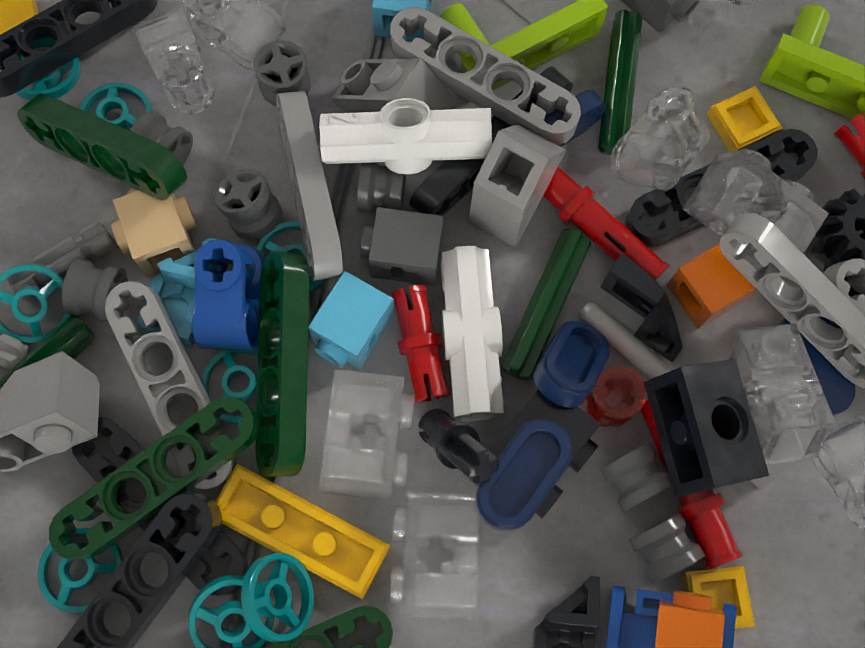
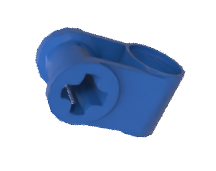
[192,239,264,350]

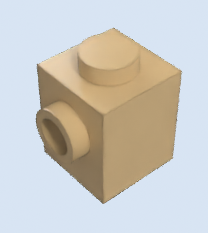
[111,188,197,277]

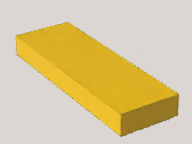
[215,464,391,600]

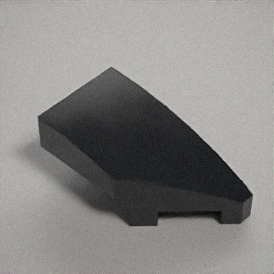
[600,253,683,363]
[532,576,600,648]

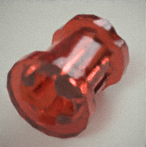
[586,366,646,427]

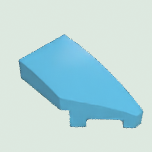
[137,238,217,348]

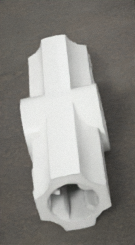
[319,98,492,174]
[441,246,504,422]

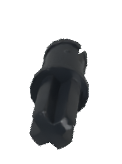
[418,409,499,484]

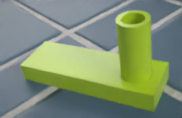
[439,0,608,103]
[758,4,865,119]

